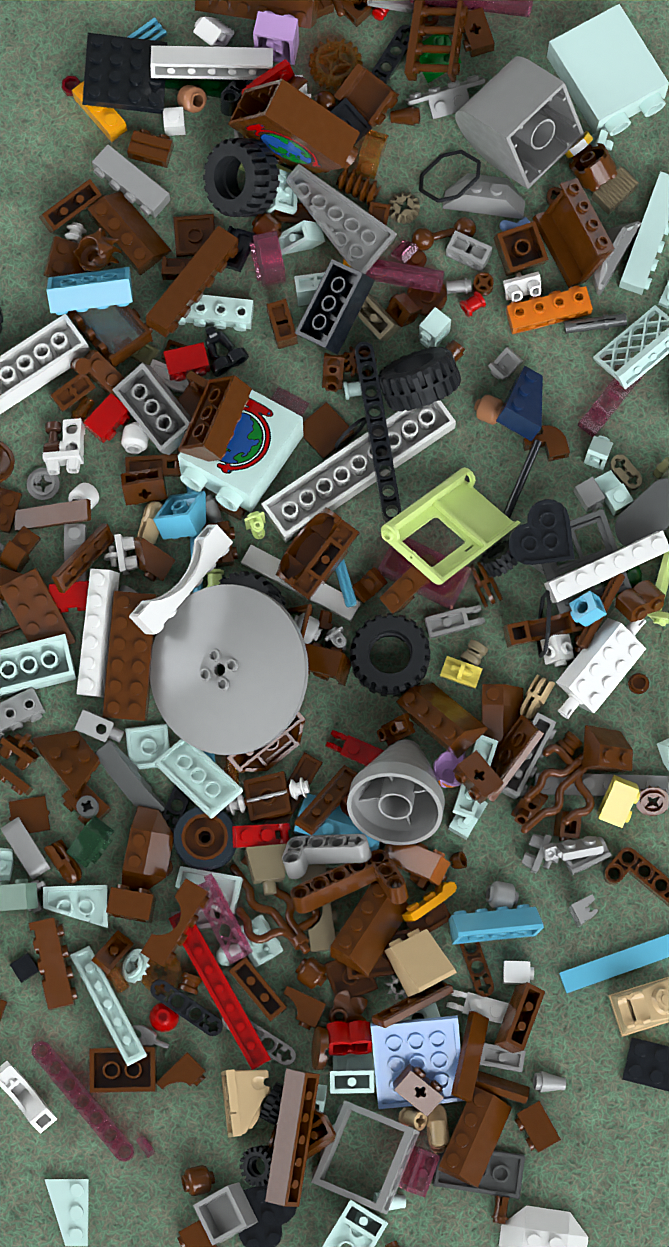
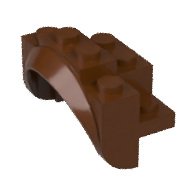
[275,507,360,600]

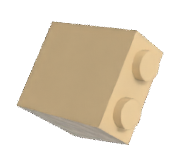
[385,928,457,997]

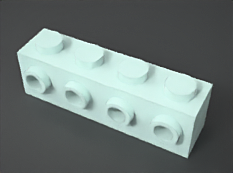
[178,295,254,331]

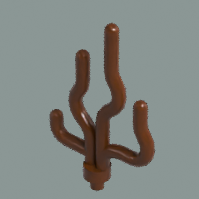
[521,744,595,834]
[229,864,320,954]

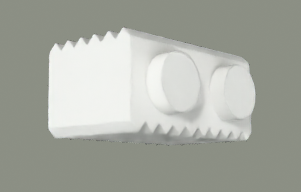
[194,16,234,47]

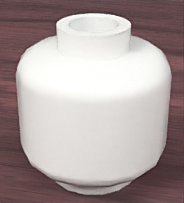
[121,422,149,454]
[68,483,99,509]

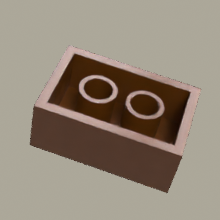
[89,1047,157,1093]

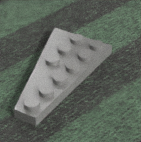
[286,164,397,274]

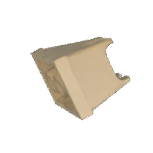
[608,977,669,1037]
[221,1069,271,1138]

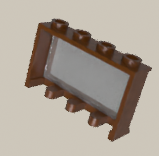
[66,305,153,368]

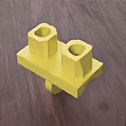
[440,656,483,689]

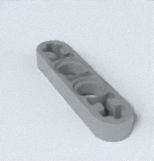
[222,1018,296,1065]

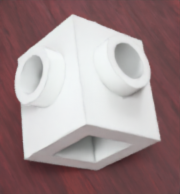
[540,634,575,667]

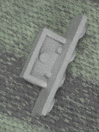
[405,75,485,119]

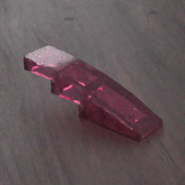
[577,374,645,437]

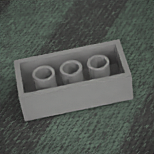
[112,363,192,455]

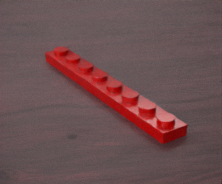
[168,911,272,1070]

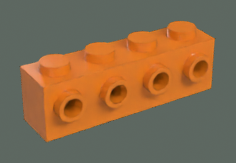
[506,286,593,334]

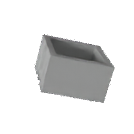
[193,1182,258,1245]

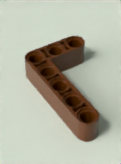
[291,849,409,913]

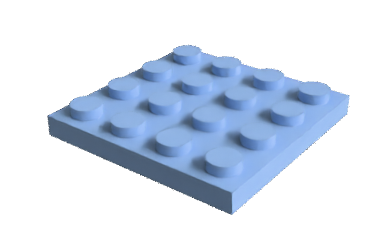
[371,1015,464,1109]

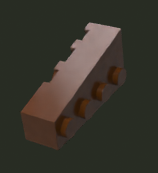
[305,642,351,686]
[28,917,78,1011]

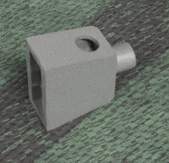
[75,708,124,742]

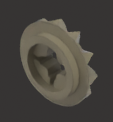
[388,191,420,224]

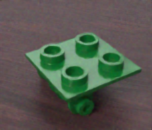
[420,34,462,83]

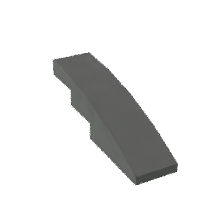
[95,740,166,812]

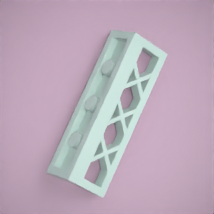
[452,735,498,825]

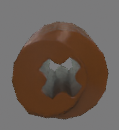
[336,167,382,206]

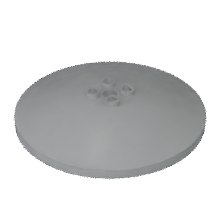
[150,585,308,755]

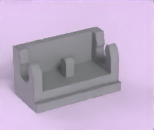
[565,836,612,876]
[568,894,598,927]

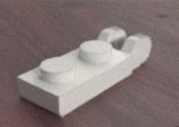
[446,990,509,1024]

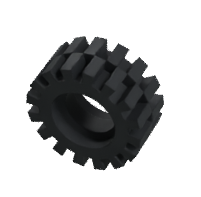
[480,540,518,577]
[259,1082,283,1125]
[239,1145,274,1187]

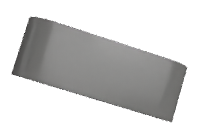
[0,817,51,880]

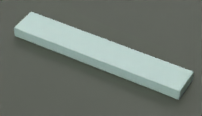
[70,946,147,1066]

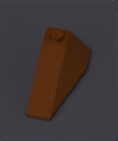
[481,684,523,749]

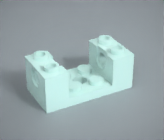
[322,1199,388,1247]

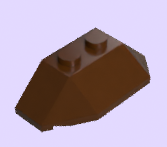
[226,711,305,773]
[122,806,174,892]
[269,1109,336,1159]

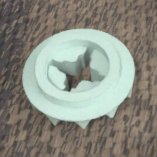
[122,949,150,983]

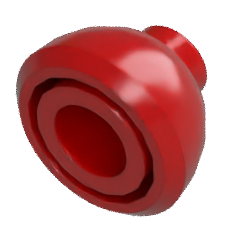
[149,1002,179,1032]

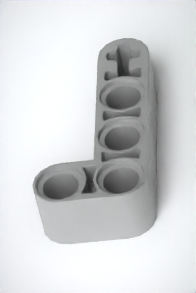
[282,834,372,879]

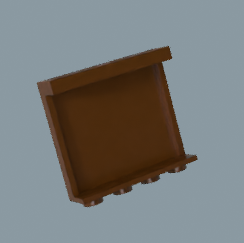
[532,178,615,288]

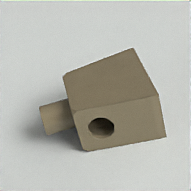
[244,844,287,895]

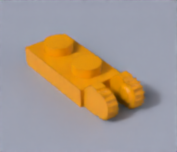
[402,881,457,922]

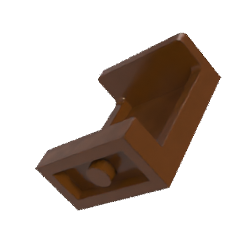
[334,63,400,127]

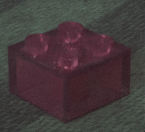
[250,231,286,287]

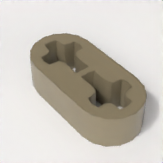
[610,455,642,491]

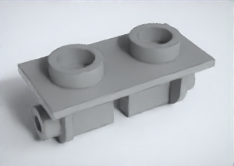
[325,626,346,653]

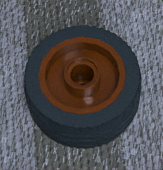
[173,807,236,871]

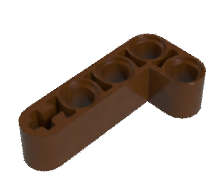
[603,847,669,907]

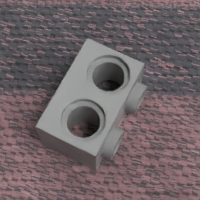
[446,230,492,272]

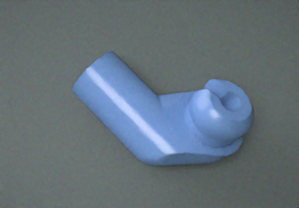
[499,217,530,232]

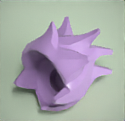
[433,750,467,788]

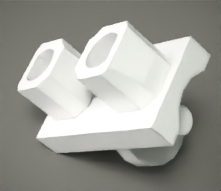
[503,272,542,302]
[104,534,139,575]

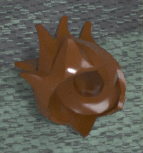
[73,228,122,272]

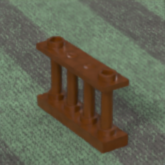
[404,0,468,82]

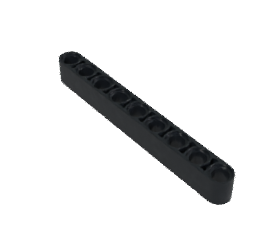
[355,342,401,523]

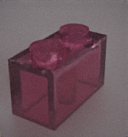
[399,1145,440,1197]

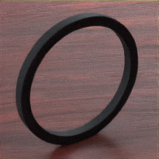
[335,417,366,449]

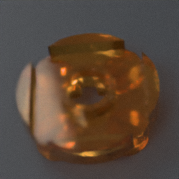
[141,957,183,994]

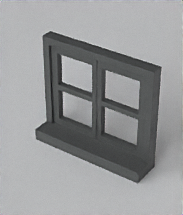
[541,509,631,614]

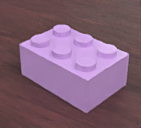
[253,11,299,65]

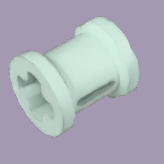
[343,381,361,400]

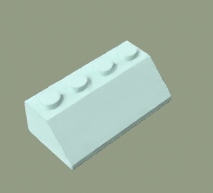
[0,634,77,698]

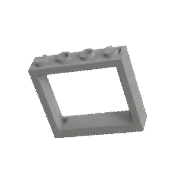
[311,1100,420,1214]

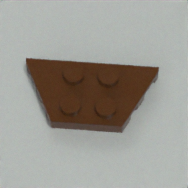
[31,730,100,798]

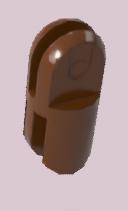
[470,561,503,608]
[44,839,82,884]

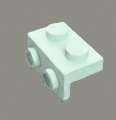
[233,914,283,968]

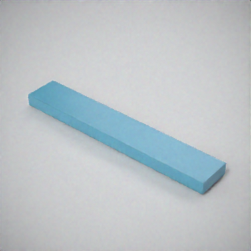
[559,934,669,994]

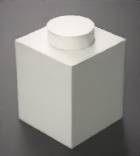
[163,107,186,136]
[503,961,534,985]

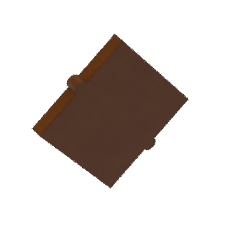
[9,796,50,834]

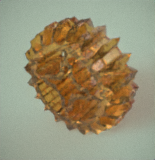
[309,36,363,92]

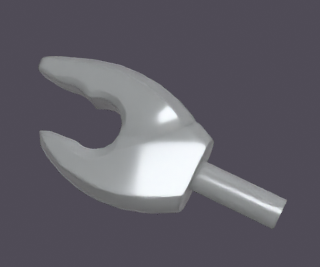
[132,1025,170,1049]

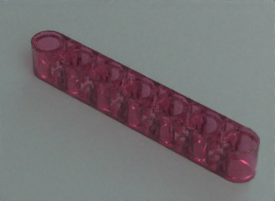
[31,1041,136,1162]

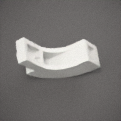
[0,1061,57,1134]

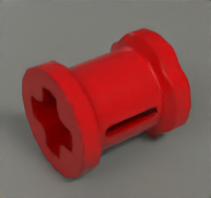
[459,291,486,317]

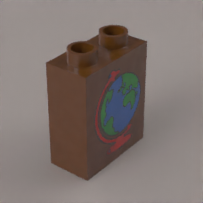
[228,79,360,174]

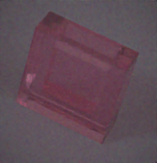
[391,240,419,263]
[136,1136,156,1158]

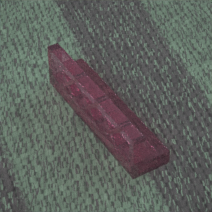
[365,259,445,293]
[198,873,253,964]

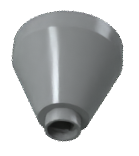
[347,740,445,845]

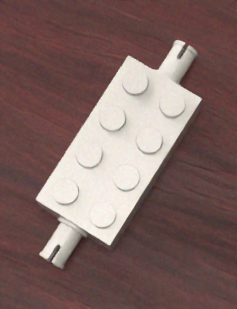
[556,618,646,719]

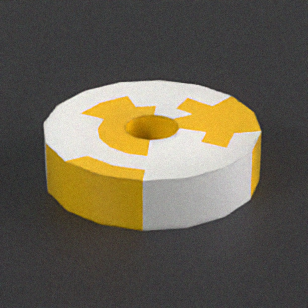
[565,131,593,158]

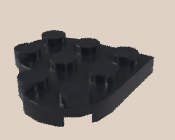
[509,499,575,565]
[238,1185,297,1247]

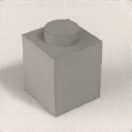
[573,477,606,512]

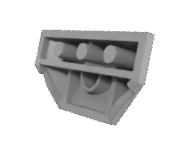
[443,173,525,219]
[591,221,641,296]

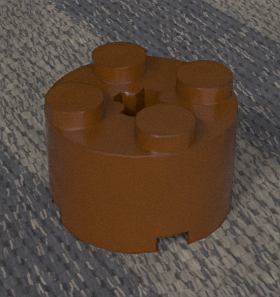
[569,143,618,192]

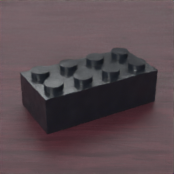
[295,259,375,355]

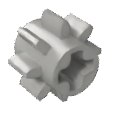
[386,975,407,1001]

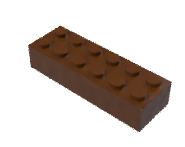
[195,0,319,29]
[103,591,159,721]

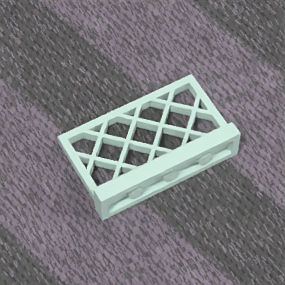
[593,305,669,390]

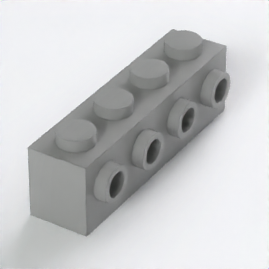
[92,145,171,218]
[0,687,46,739]
[501,712,556,800]

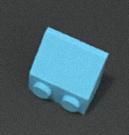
[153,491,206,539]

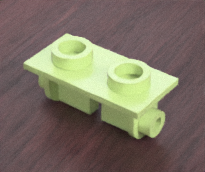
[244,511,266,539]

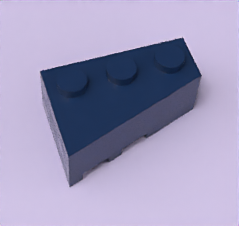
[496,366,543,441]

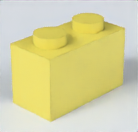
[597,775,640,828]

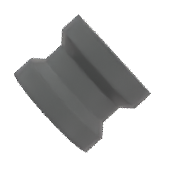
[76,795,99,819]

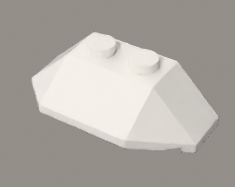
[499,1205,588,1247]

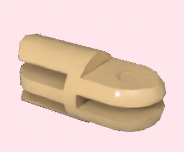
[137,501,163,544]
[520,674,555,719]
[426,1104,450,1153]

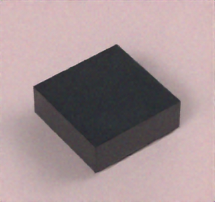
[10,953,40,983]

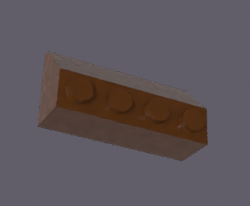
[87,191,172,276]
[178,375,252,462]
[396,683,488,759]
[330,881,409,977]
[438,1087,512,1188]

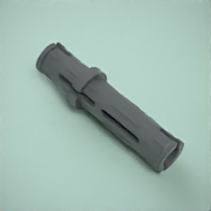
[564,313,627,334]

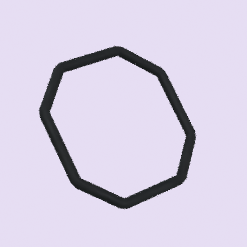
[419,150,481,203]
[537,590,551,658]

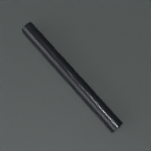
[504,439,542,519]

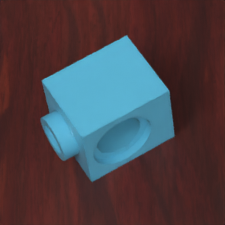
[569,591,607,627]

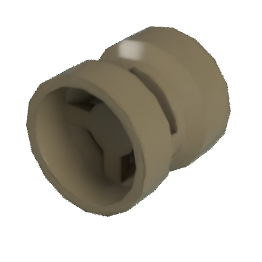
[460,639,488,667]

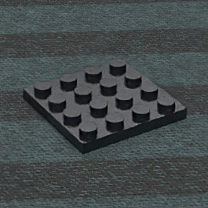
[82,33,168,114]

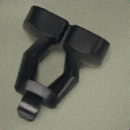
[205,326,249,377]

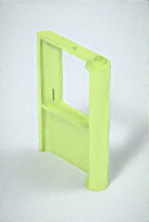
[381,467,521,585]

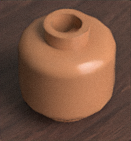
[177,85,207,113]
[474,395,504,425]

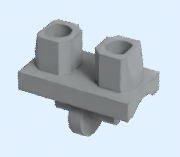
[521,834,559,874]

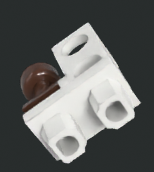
[43,418,85,475]

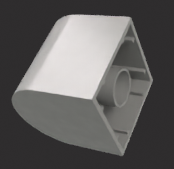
[455,56,584,189]

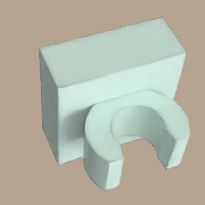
[589,129,613,151]

